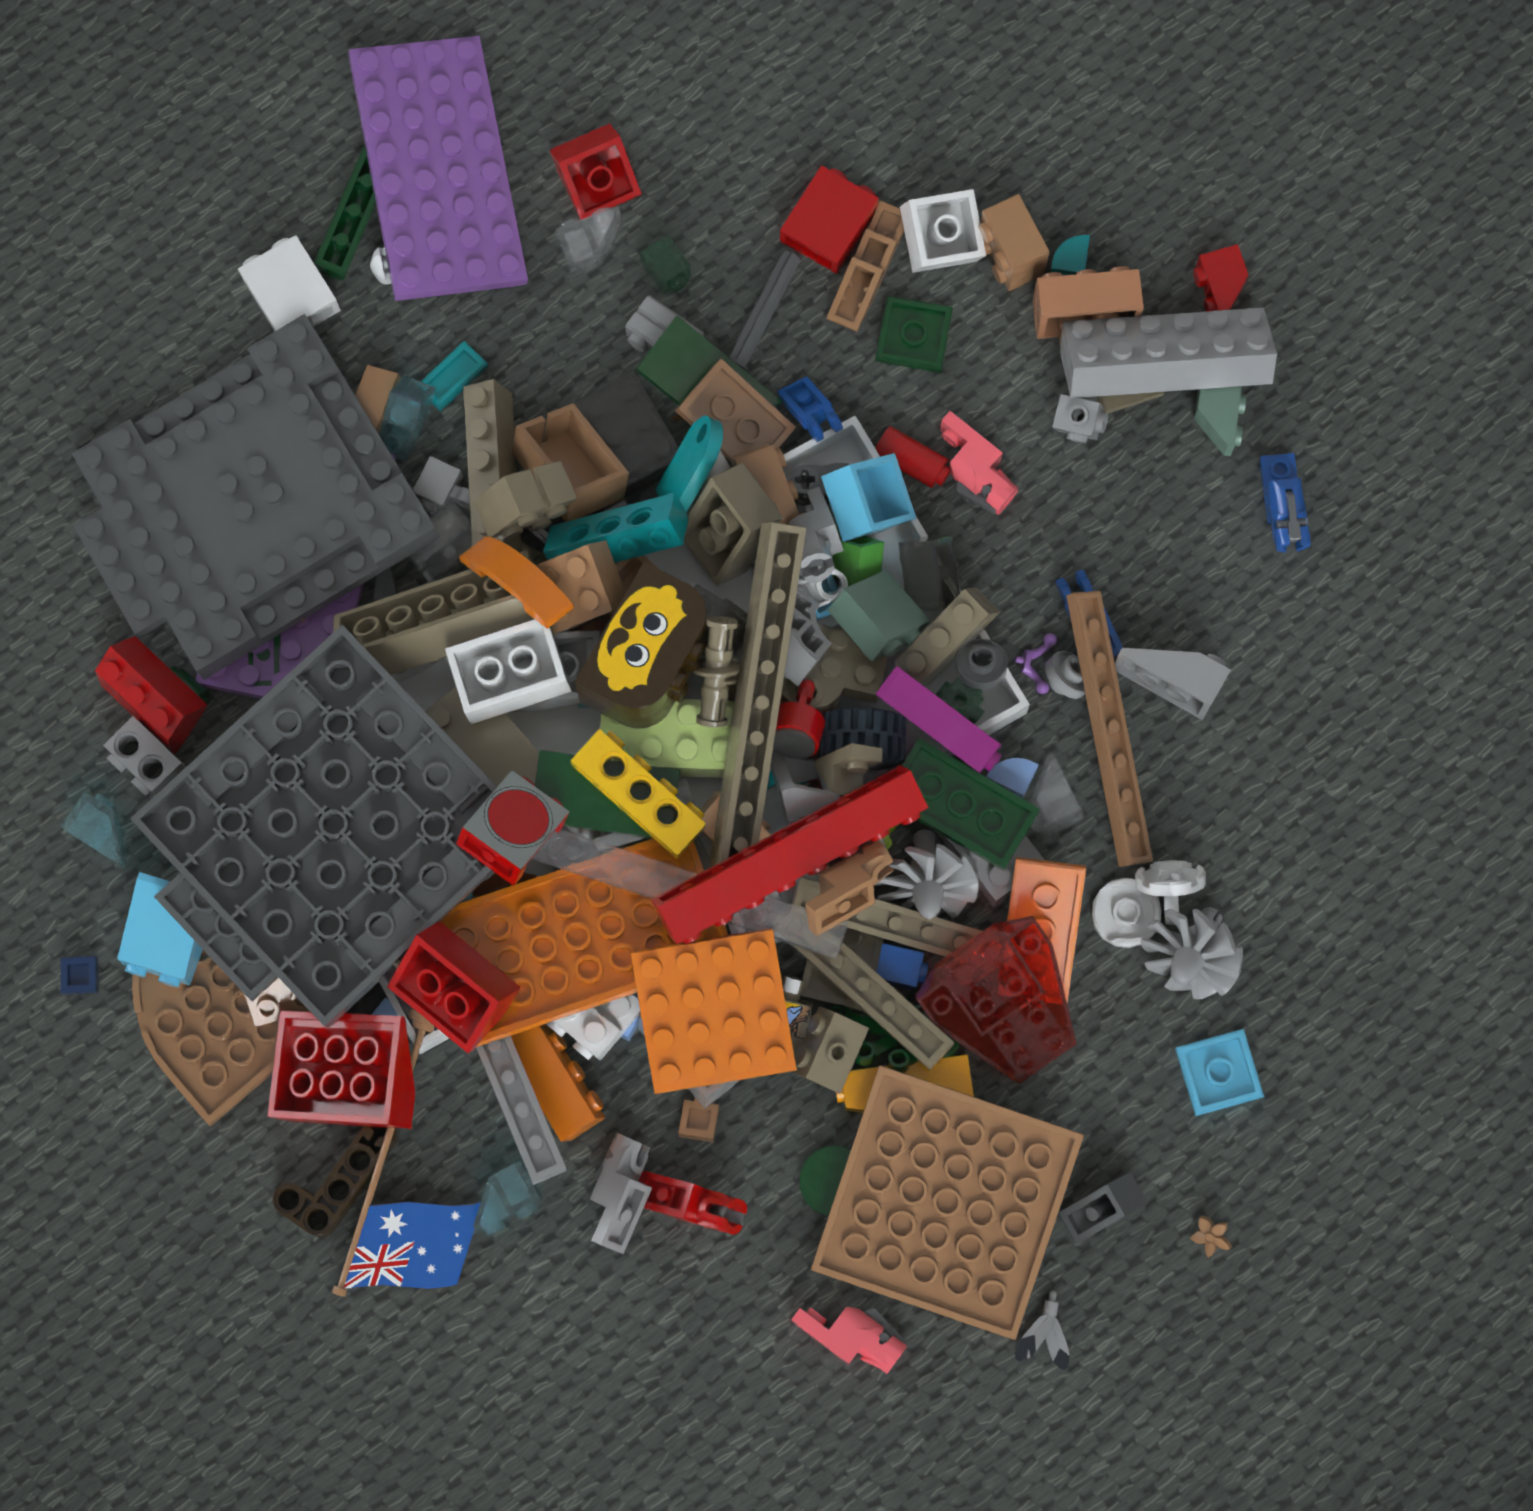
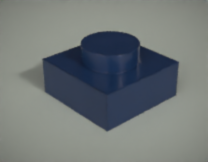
[60,956,99,995]

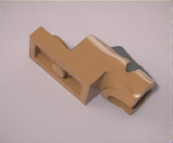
[806,841,894,936]

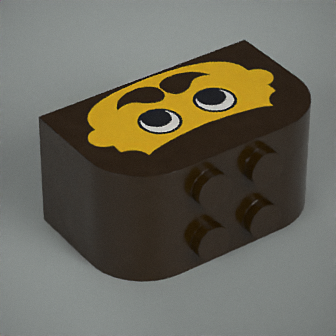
[575,562,708,728]

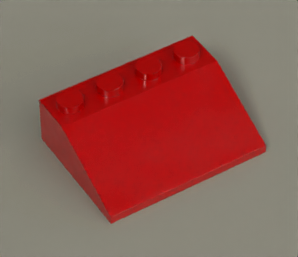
[267,1011,416,1129]

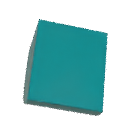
[1050,235,1090,276]

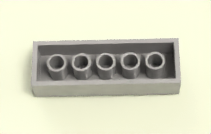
[1060,308,1277,398]

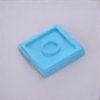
[1175,1029,1264,1116]

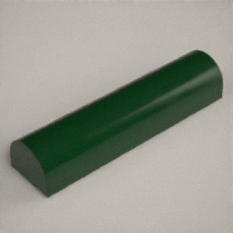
[314,145,376,280]

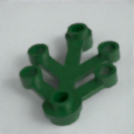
[828,990,960,1073]

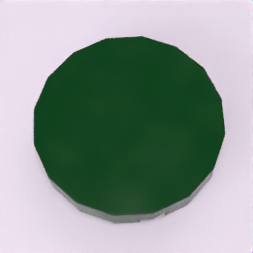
[800,1146,851,1217]

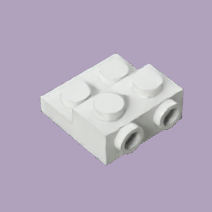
[546,994,641,1061]

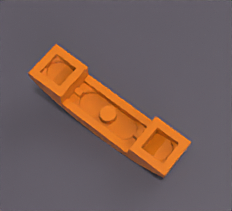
[459,536,574,629]

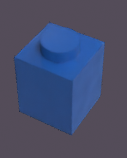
[876,944,929,991]

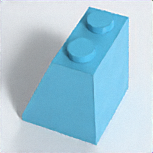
[117,872,203,988]

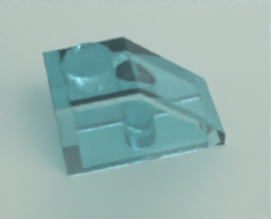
[60,792,128,869]

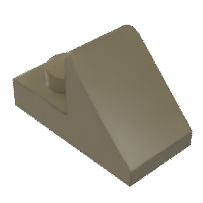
[815,743,882,795]

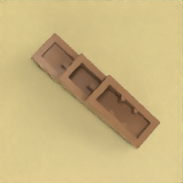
[826,201,904,332]

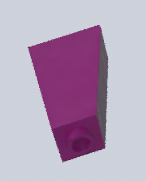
[876,666,1002,774]

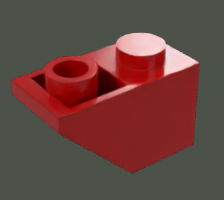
[1193,244,1249,312]

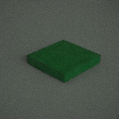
[875,296,953,373]

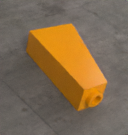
[836,1055,974,1113]

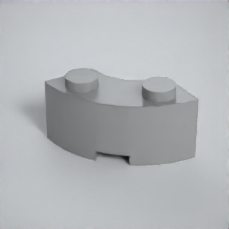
[784,587,832,686]

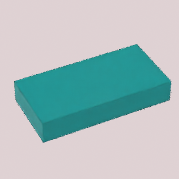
[416,341,488,412]

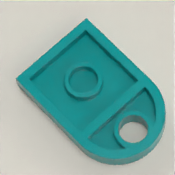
[655,415,723,513]

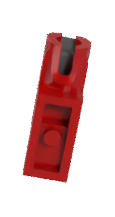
[638,1171,747,1235]

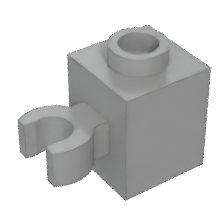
[413,456,470,515]

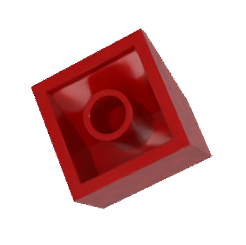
[549,123,642,221]

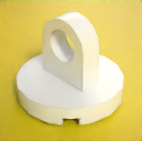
[1135,860,1206,925]

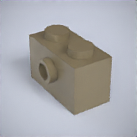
[791,1006,869,1093]

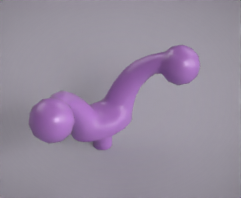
[1014,633,1057,694]

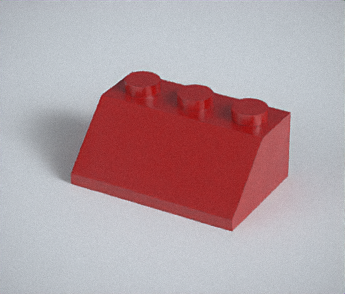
[95,636,208,755]
[387,921,521,1054]

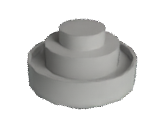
[1045,651,1085,699]

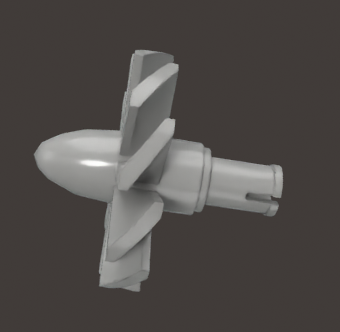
[876,830,979,920]
[1141,907,1243,999]

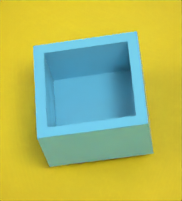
[821,453,917,542]

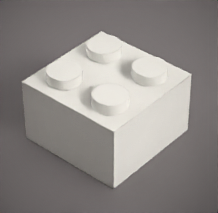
[900,189,986,273]

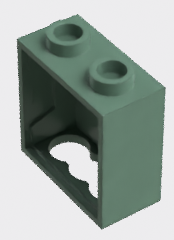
[828,570,931,662]

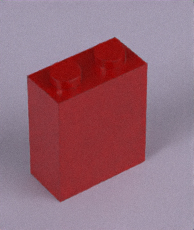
[780,165,879,274]

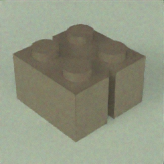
[474,461,577,540]

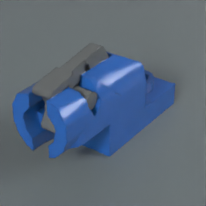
[1259,453,1311,553]

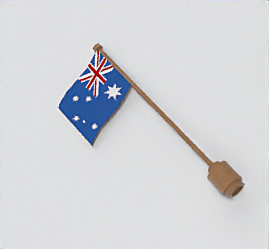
[332,1007,483,1297]

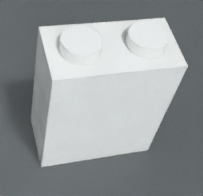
[238,235,341,331]

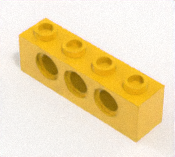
[571,729,706,859]

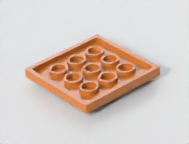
[630,928,797,1094]

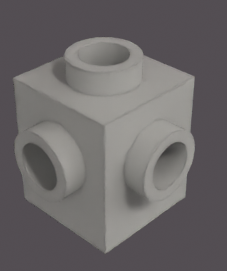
[1052,394,1108,444]

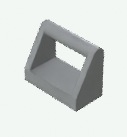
[771,754,840,820]

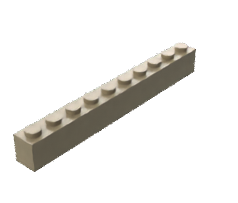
[709,522,806,868]

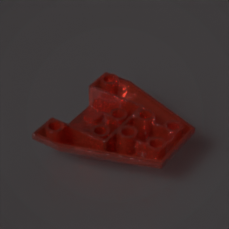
[915,916,1077,1084]

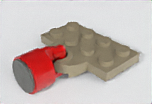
[773,624,888,759]

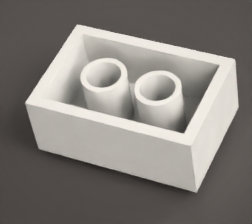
[445,619,572,724]

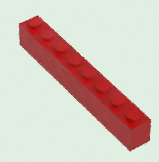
[651,765,928,944]

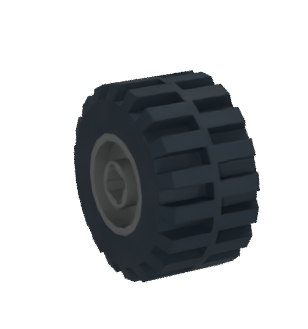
[818,707,906,770]

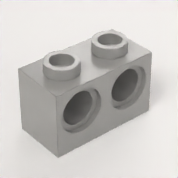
[103,716,186,796]

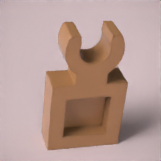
[678,1095,720,1142]

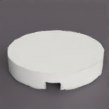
[1091,878,1162,948]

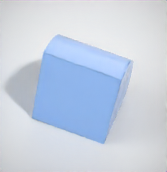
[986,758,1038,799]

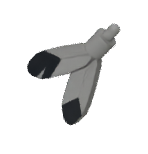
[1015,1290,1070,1370]

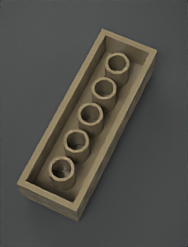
[334,550,535,675]

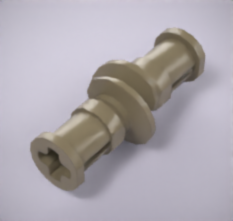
[694,616,740,727]

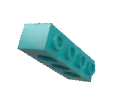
[543,493,689,563]

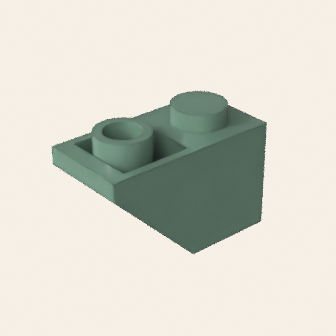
[1194,386,1246,456]

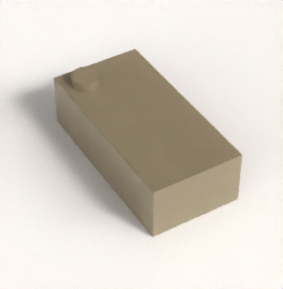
[425,686,539,787]

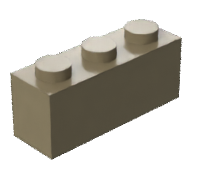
[894,587,1000,686]

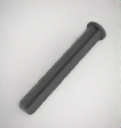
[729,250,800,372]

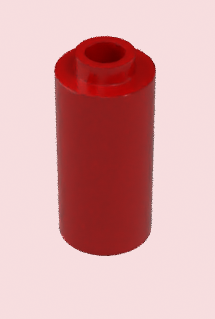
[875,426,951,489]

